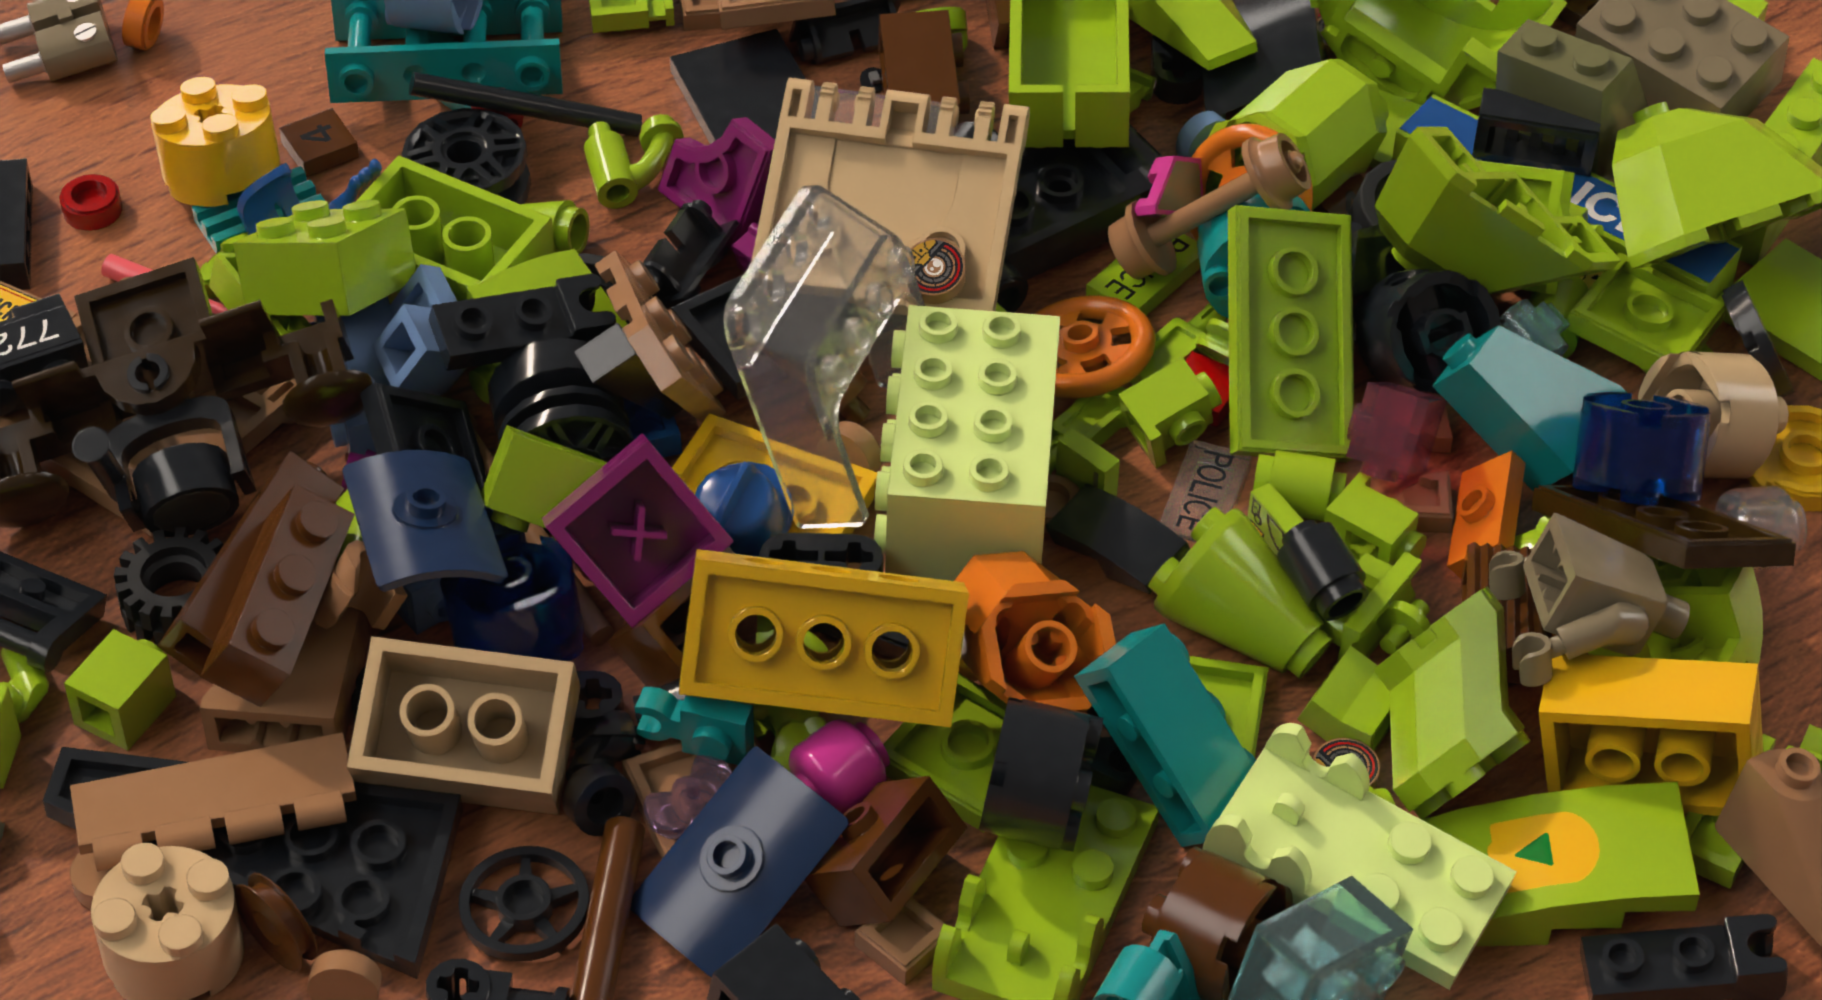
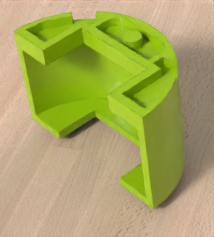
[1310,0,1567,110]

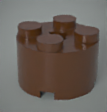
[1142,846,1293,1000]

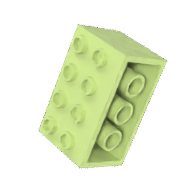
[874,305,1060,581]

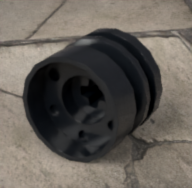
[488,337,634,462]

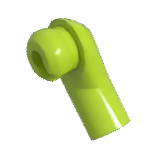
[0,648,49,724]

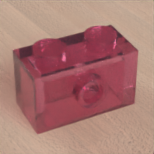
[1346,381,1447,483]

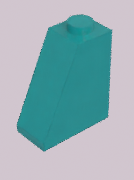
[1433,325,1629,492]

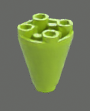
[1148,506,1333,679]

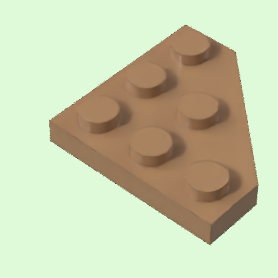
[595,250,727,423]

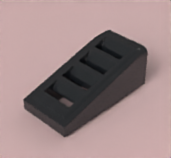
[1472,87,1601,176]

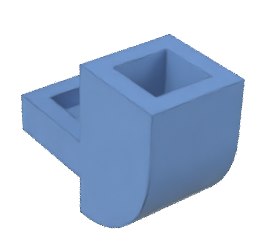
[372,264,467,396]

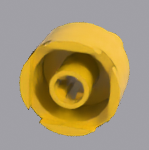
[150,77,280,207]

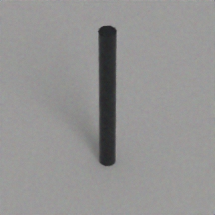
[409,72,642,137]

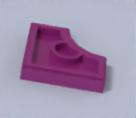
[657,117,775,252]

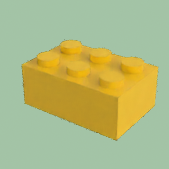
[1539,654,1763,816]

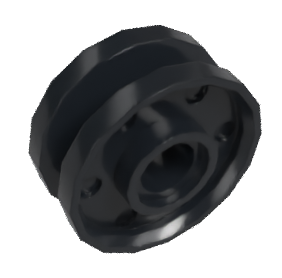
[402,108,531,204]

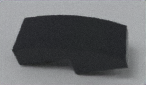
[1045,483,1190,594]

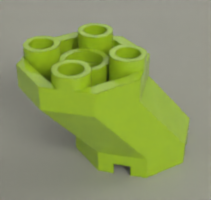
[1205,59,1389,212]
[1373,586,1531,820]

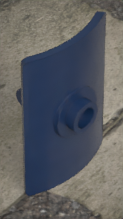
[342,450,508,592]
[630,746,849,978]

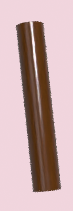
[570,816,645,1000]

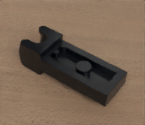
[428,274,616,371]
[1580,914,1788,1000]

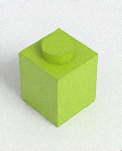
[64,629,176,751]

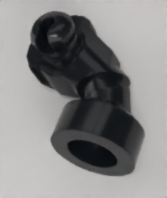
[562,710,646,836]

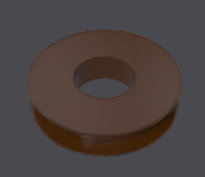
[233,873,318,972]

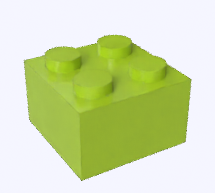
[233,200,416,316]

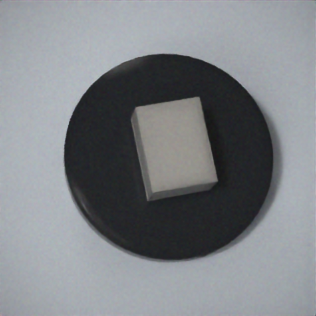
[860,67,883,93]

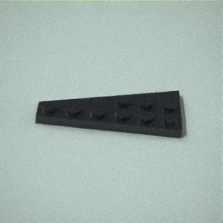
[42,747,463,979]

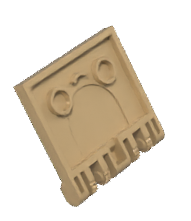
[747,77,1030,312]

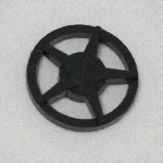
[459,846,590,961]

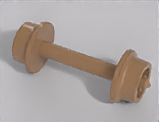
[1108,133,1311,280]

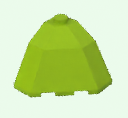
[1612,102,1822,269]
[1375,127,1621,294]

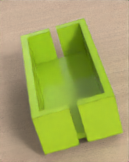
[1009,0,1130,148]

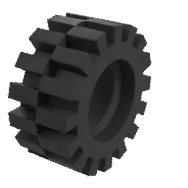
[114,527,224,646]

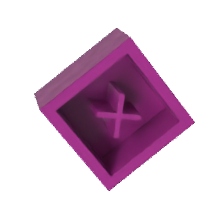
[542,433,734,628]

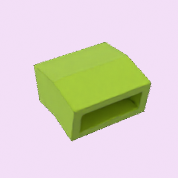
[1297,646,1391,751]

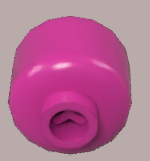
[788,719,890,814]

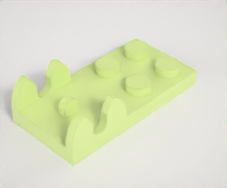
[1202,723,1517,990]

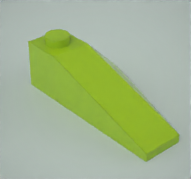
[1128,0,1258,71]

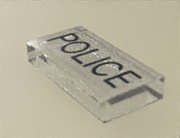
[1160,440,1252,549]

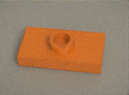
[1447,450,1526,579]

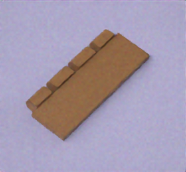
[70,732,357,872]

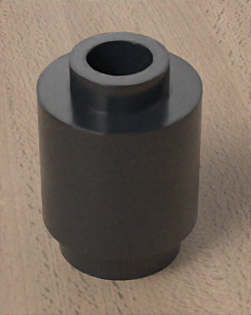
[1277,520,1369,621]

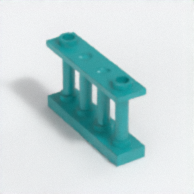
[325,0,563,103]

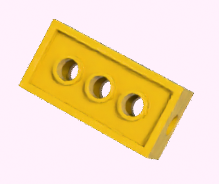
[679,549,969,728]

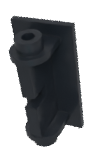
[789,0,902,65]
[643,200,740,309]

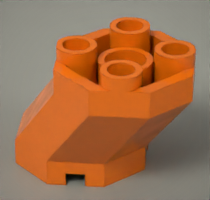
[954,551,1116,713]

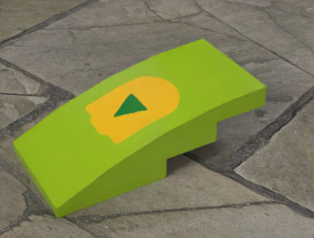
[1423,782,1700,946]

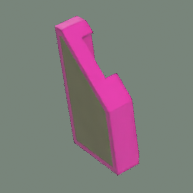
[1135,155,1203,218]

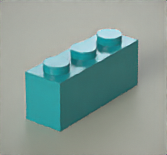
[1074,623,1256,847]

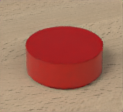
[59,174,122,231]

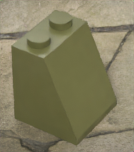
[1496,19,1648,180]

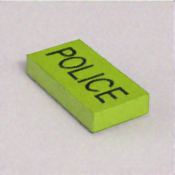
[1086,234,1200,315]

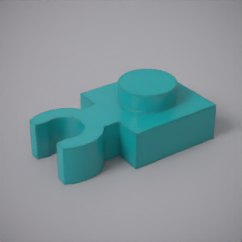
[635,687,755,765]

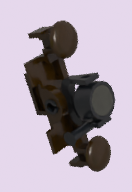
[0,257,375,537]

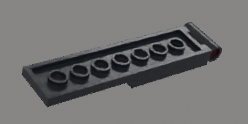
[671,123,1163,400]

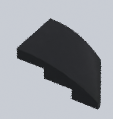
[1202,0,1328,120]

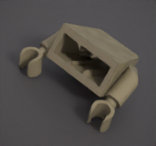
[1489,512,1690,687]

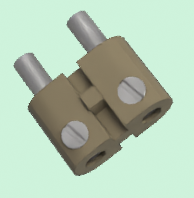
[0,0,118,83]

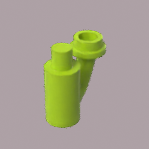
[584,114,684,209]

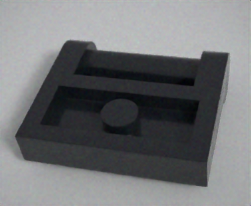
[0,551,107,673]

